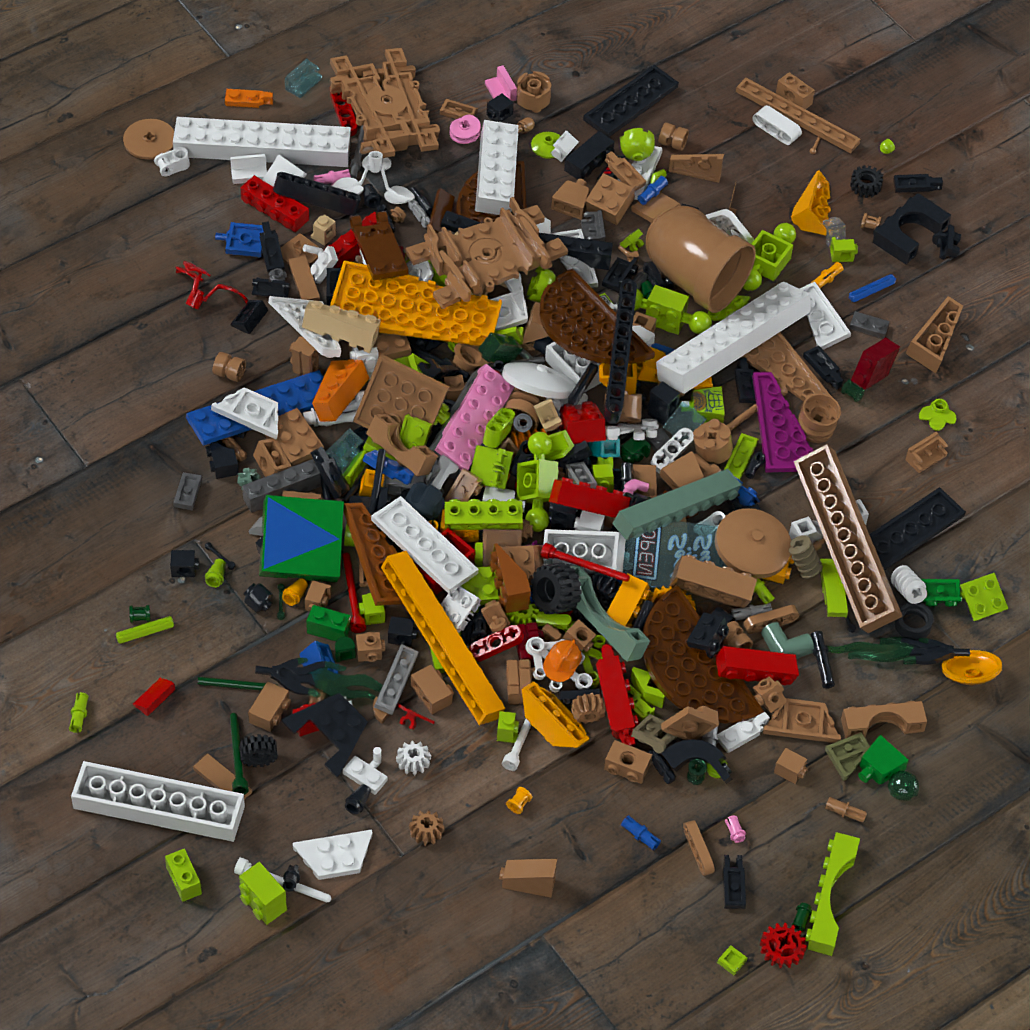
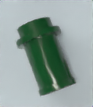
[792,903,812,931]

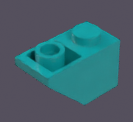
[587,436,620,457]

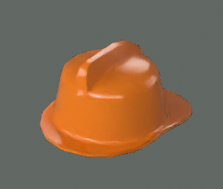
[543,639,582,682]

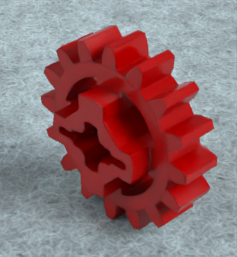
[760,923,807,969]

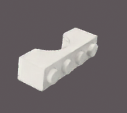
[789,499,869,544]

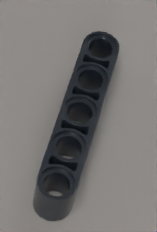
[273,172,361,216]

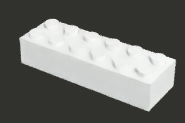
[475,120,519,215]

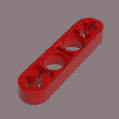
[330,92,357,136]

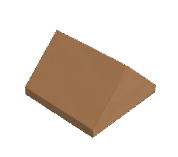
[523,302,549,344]

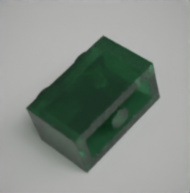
[478,332,523,364]

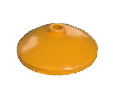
[942,650,1002,685]

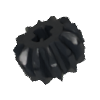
[591,572,621,603]

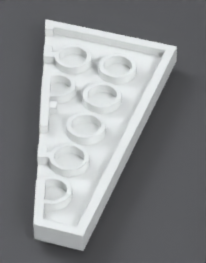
[268,296,341,358]

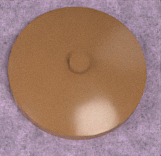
[715,508,791,578]

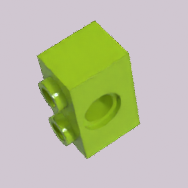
[165,848,202,902]

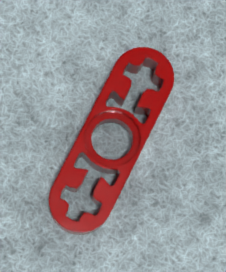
[469,625,524,662]

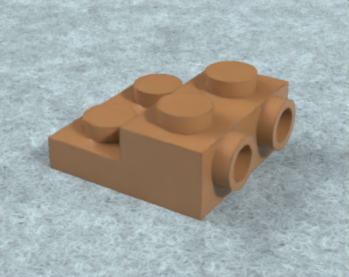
[661,706,719,740]

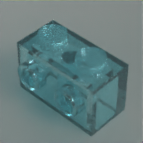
[326,428,363,470]

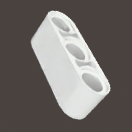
[753,105,802,145]

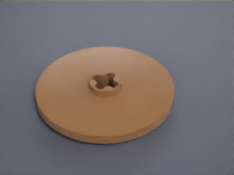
[123,119,174,159]

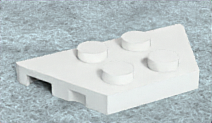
[211,387,278,439]
[293,830,372,880]

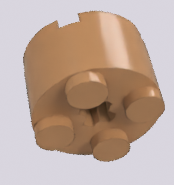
[517,71,551,113]
[604,391,642,424]
[693,419,733,464]

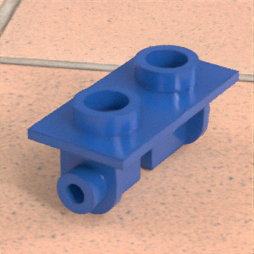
[736,478,760,506]

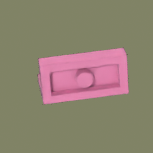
[485,66,517,101]

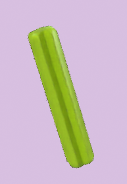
[116,616,174,644]

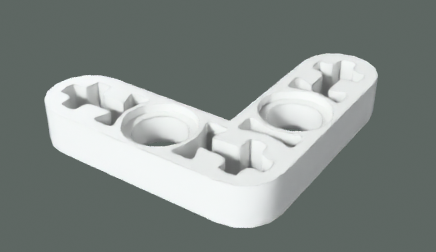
[705,209,754,244]
[651,428,694,474]

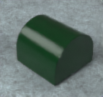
[335,637,356,662]

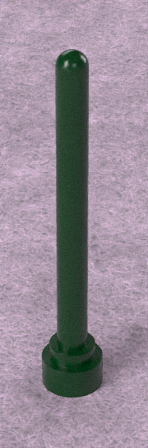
[230,713,249,795]

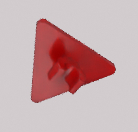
[396,703,435,730]

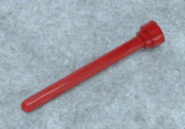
[541,543,630,582]
[342,553,366,633]

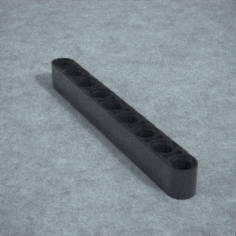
[603,279,637,424]

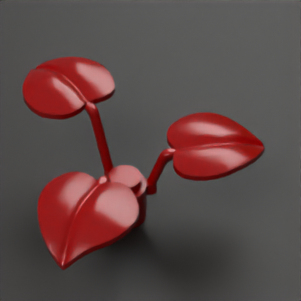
[175,261,248,310]

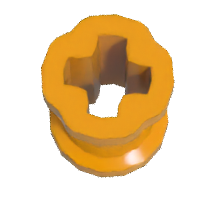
[506,787,533,814]

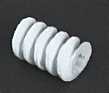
[891,565,927,604]

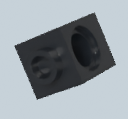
[486,93,514,122]
[170,550,199,577]
[388,616,418,647]

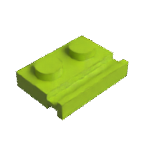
[399,414,432,449]

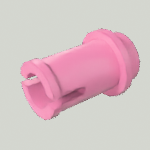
[725,815,746,843]

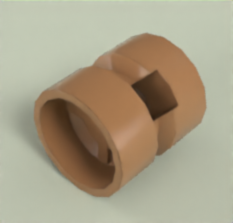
[658,122,689,151]
[212,352,246,382]
[721,621,753,649]

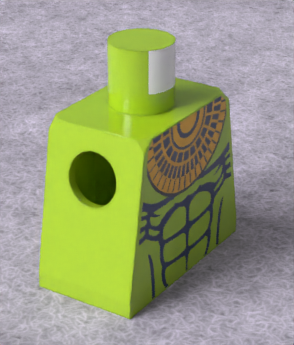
[681,386,725,424]

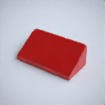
[133,677,175,716]

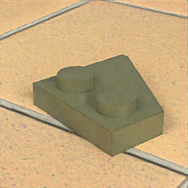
[825,732,870,781]

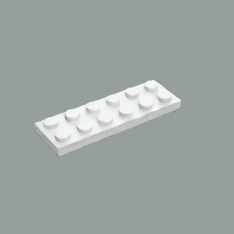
[371,496,479,594]

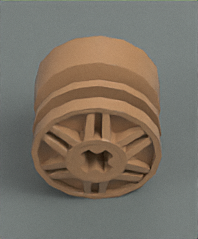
[504,387,547,434]
[797,393,841,443]

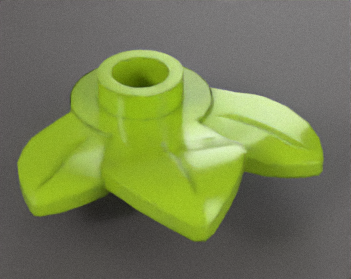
[919,399,956,431]

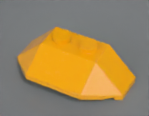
[522,681,590,748]

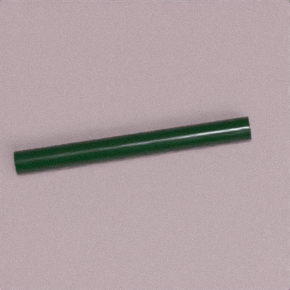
[198,677,278,691]

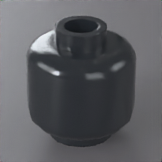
[244,583,273,612]

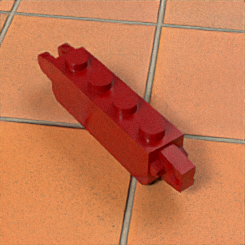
[596,644,639,747]

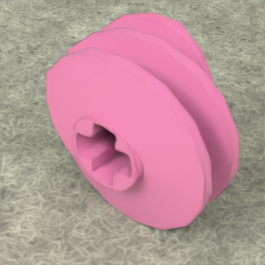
[450,115,481,144]

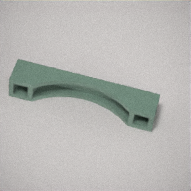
[570,566,650,662]

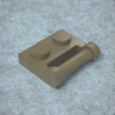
[631,714,678,753]

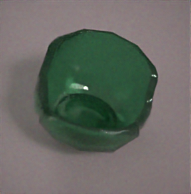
[888,771,920,801]

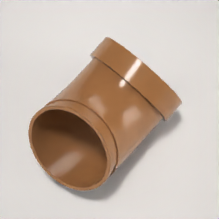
[646,206,756,313]

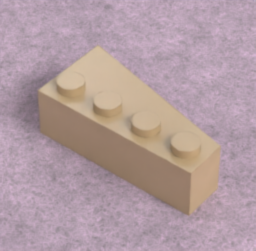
[302,301,381,353]

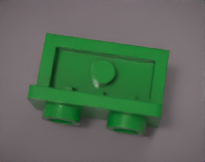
[920,579,962,607]

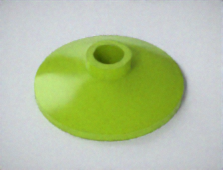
[531,132,561,159]

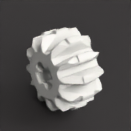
[396,740,431,776]

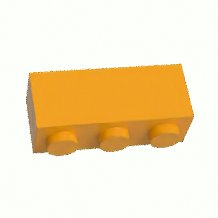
[607,573,651,628]

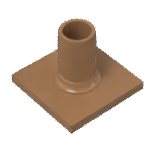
[353,354,450,434]

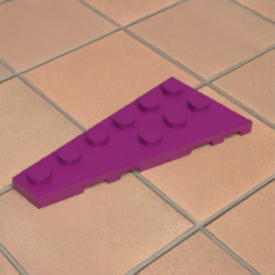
[752,372,814,472]

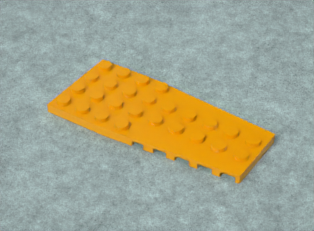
[330,261,502,347]

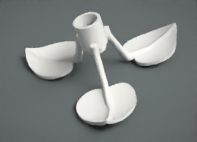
[331,151,415,204]

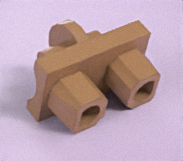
[481,600,511,633]

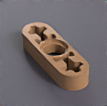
[743,605,799,634]
[683,820,715,876]

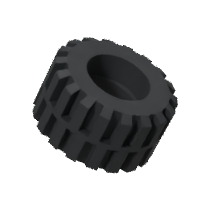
[530,563,582,614]

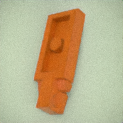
[225,89,273,108]

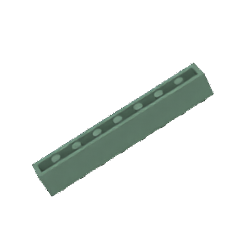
[612,469,742,540]

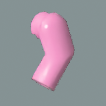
[623,479,649,495]

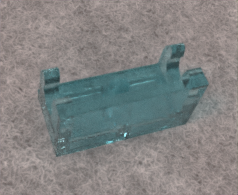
[285,58,322,98]

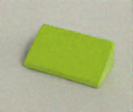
[343,450,368,487]

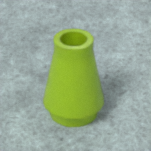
[205,559,226,588]

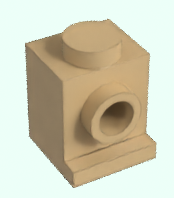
[311,215,336,246]

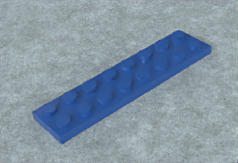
[186,370,324,446]

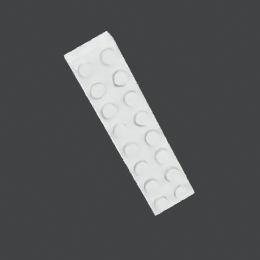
[71,761,245,842]

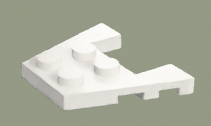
[471,273,528,331]

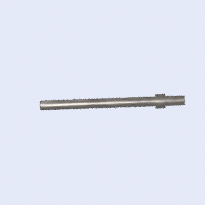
[350,125,364,179]

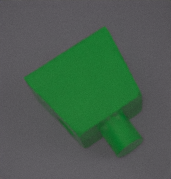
[858,735,909,784]

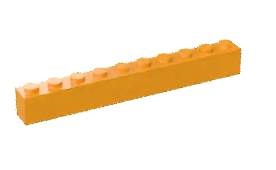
[381,551,506,726]

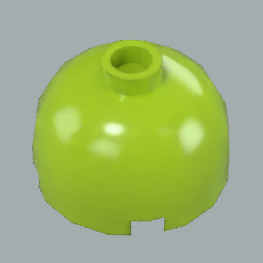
[620,128,655,161]
[527,266,556,303]

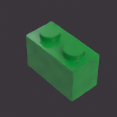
[306,605,351,641]

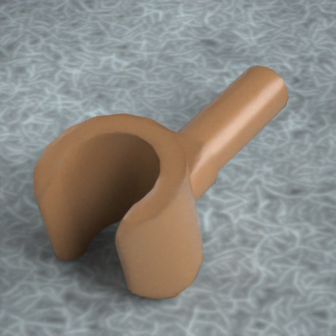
[618,245,639,262]

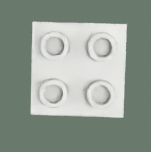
[441,587,482,633]

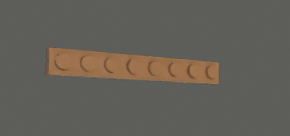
[736,78,861,154]

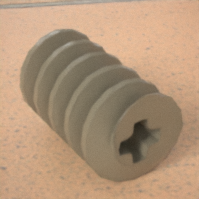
[789,535,823,579]

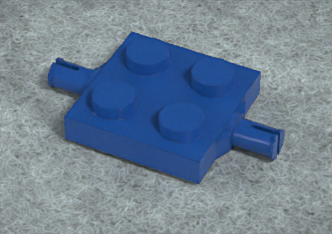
[215,222,263,257]

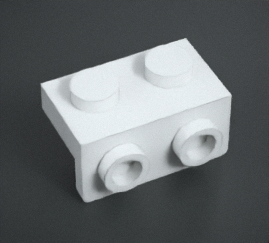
[349,347,379,379]

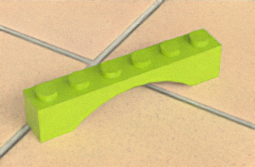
[806,832,860,956]

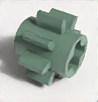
[237,468,261,490]

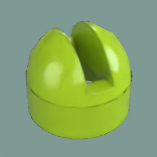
[880,139,895,154]

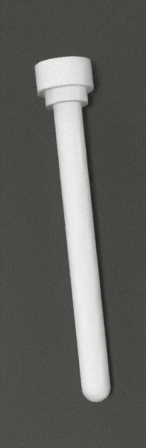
[502,719,531,771]
[234,857,331,902]

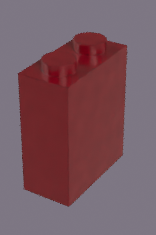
[851,337,900,390]

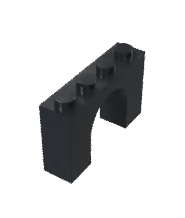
[872,193,951,265]

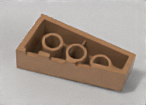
[905,296,963,373]

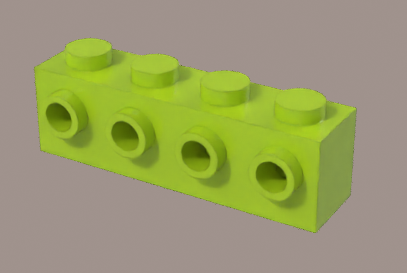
[445,499,523,530]

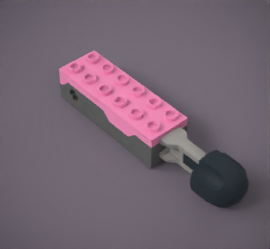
[405,364,514,523]

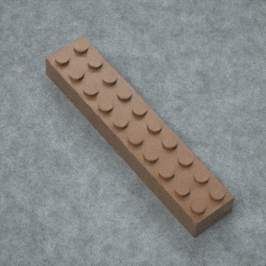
[794,444,903,633]

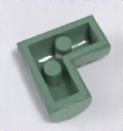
[761,622,814,659]

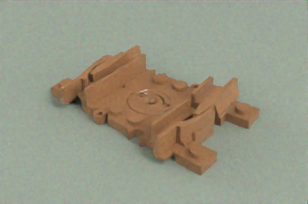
[330,48,440,158]
[406,197,568,309]

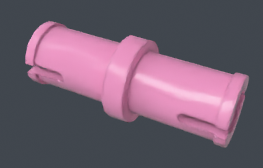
[314,169,351,185]

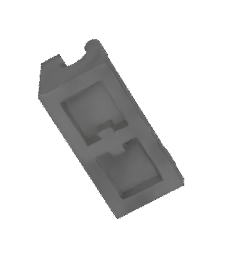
[581,210,605,242]

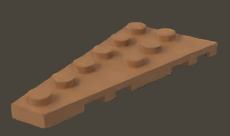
[740,332,832,401]

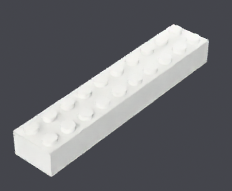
[173,117,351,167]
[656,282,811,394]

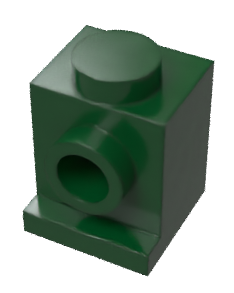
[620,437,651,464]

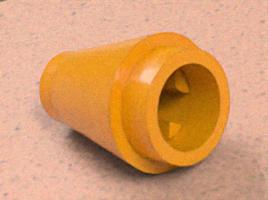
[282,578,308,606]

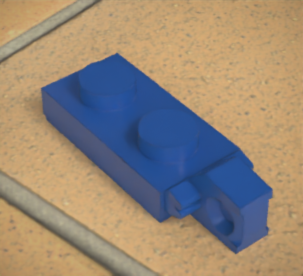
[363,450,414,485]

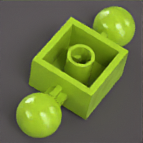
[743,223,796,291]
[634,285,712,335]
[516,432,559,532]

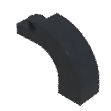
[662,739,733,784]

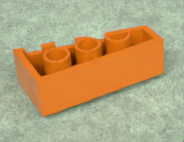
[312,359,369,422]

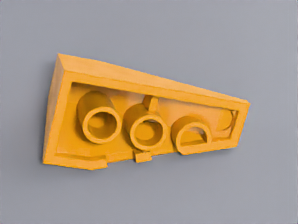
[791,170,831,235]

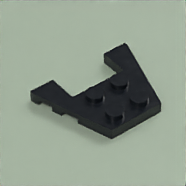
[282,693,368,778]

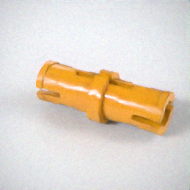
[811,262,844,288]

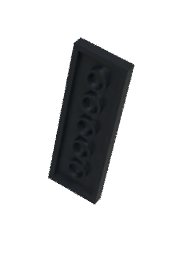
[583,65,679,137]
[869,487,966,570]

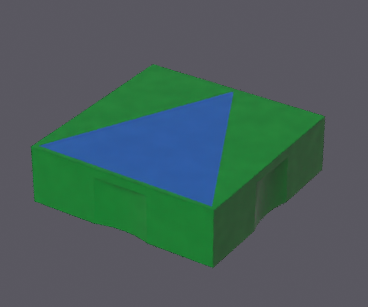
[259,495,344,582]

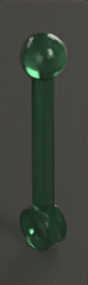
[277,584,285,620]

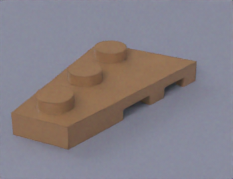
[669,154,724,183]

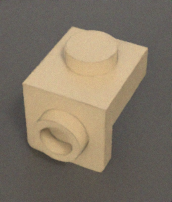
[533,398,563,432]

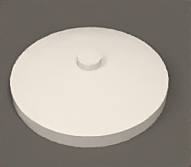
[502,362,576,399]

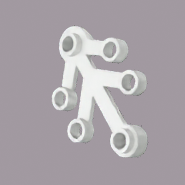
[605,419,659,440]
[526,637,593,692]

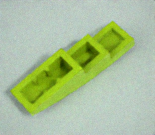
[820,559,848,617]

